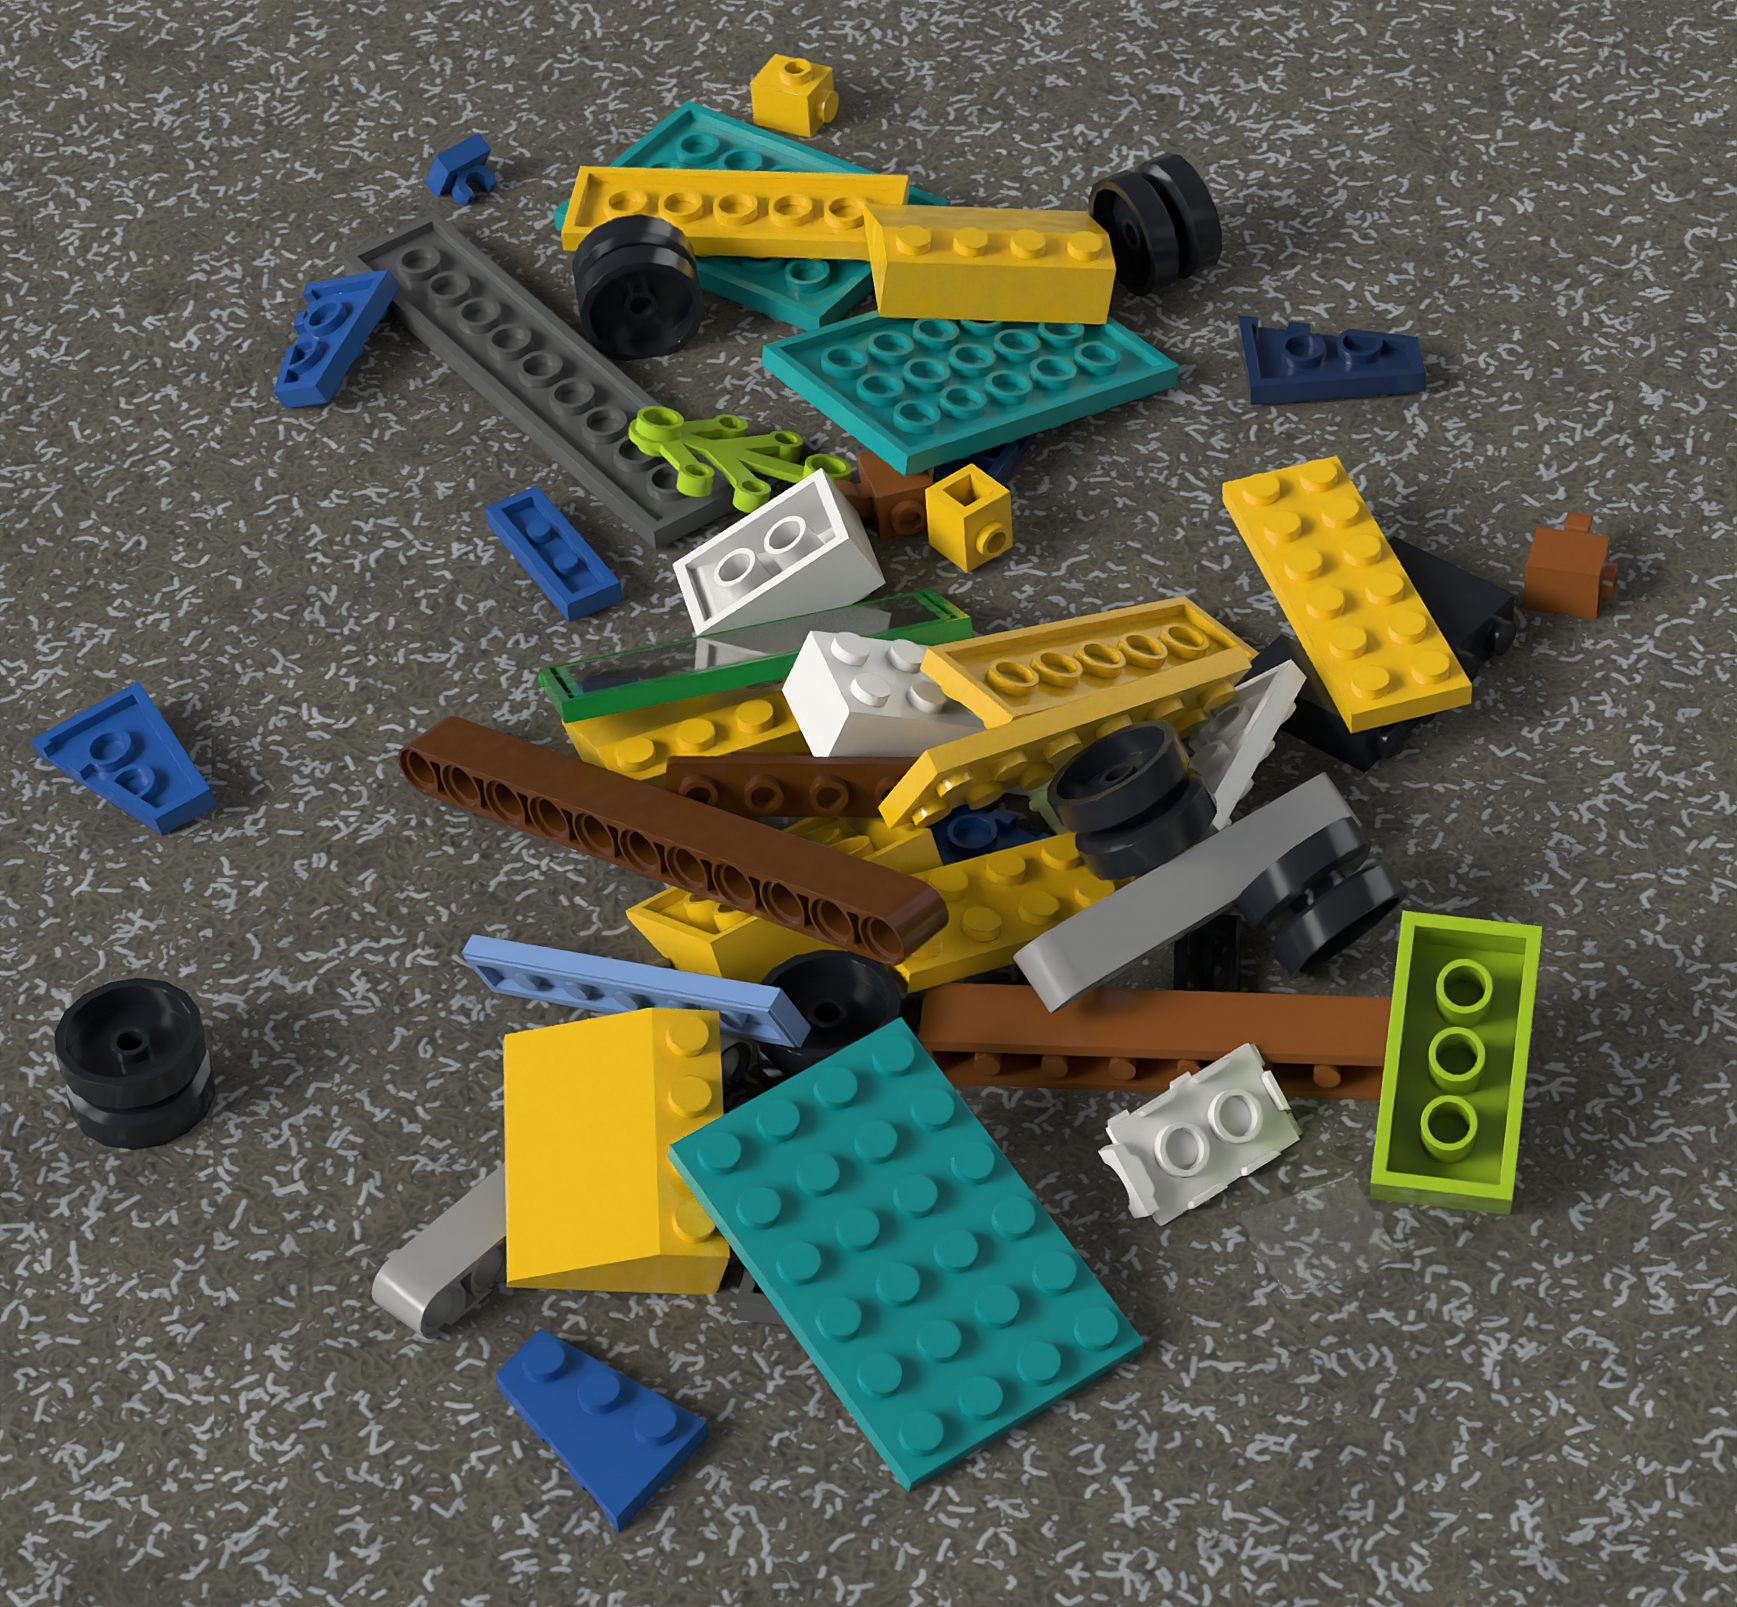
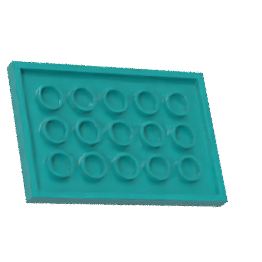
[553,100,951,331]
[761,310,1180,477]
[667,1017,1144,1492]

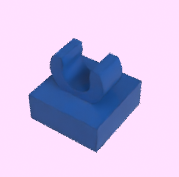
[425,133,496,206]

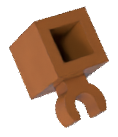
[833,451,934,540]
[1523,511,1619,620]

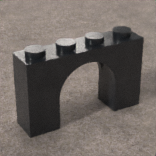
[1244,536,1517,773]

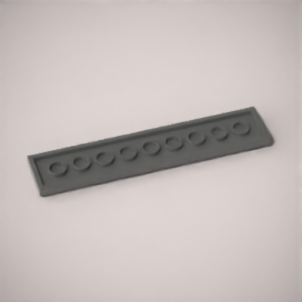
[342,212,737,550]

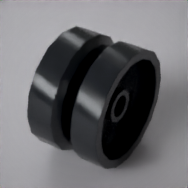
[1088,152,1222,297]
[572,214,704,361]
[1047,720,1217,880]
[1235,816,1408,980]
[757,949,903,1092]
[54,978,216,1150]

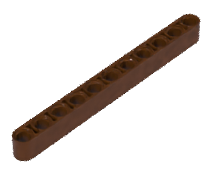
[398,716,949,966]

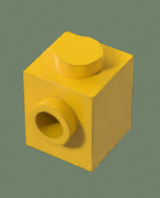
[750,54,839,138]
[925,463,1013,573]

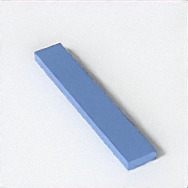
[462,934,811,1047]

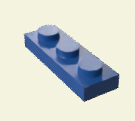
[485,486,623,623]

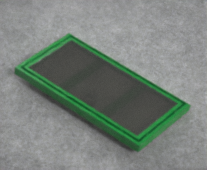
[538,588,974,724]

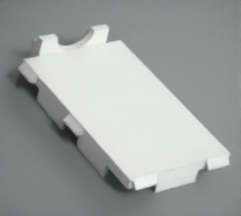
[1098,1043,1302,1226]

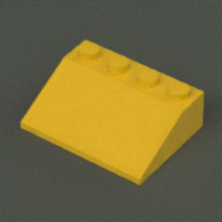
[863,203,1116,324]
[562,645,811,790]
[625,817,943,984]
[503,1007,730,1295]

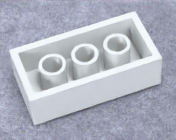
[782,630,1052,796]

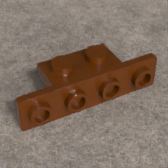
[666,752,920,818]

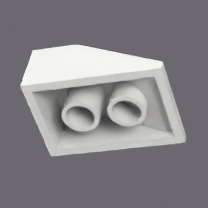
[673,468,886,636]

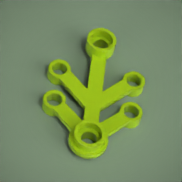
[628,406,852,513]

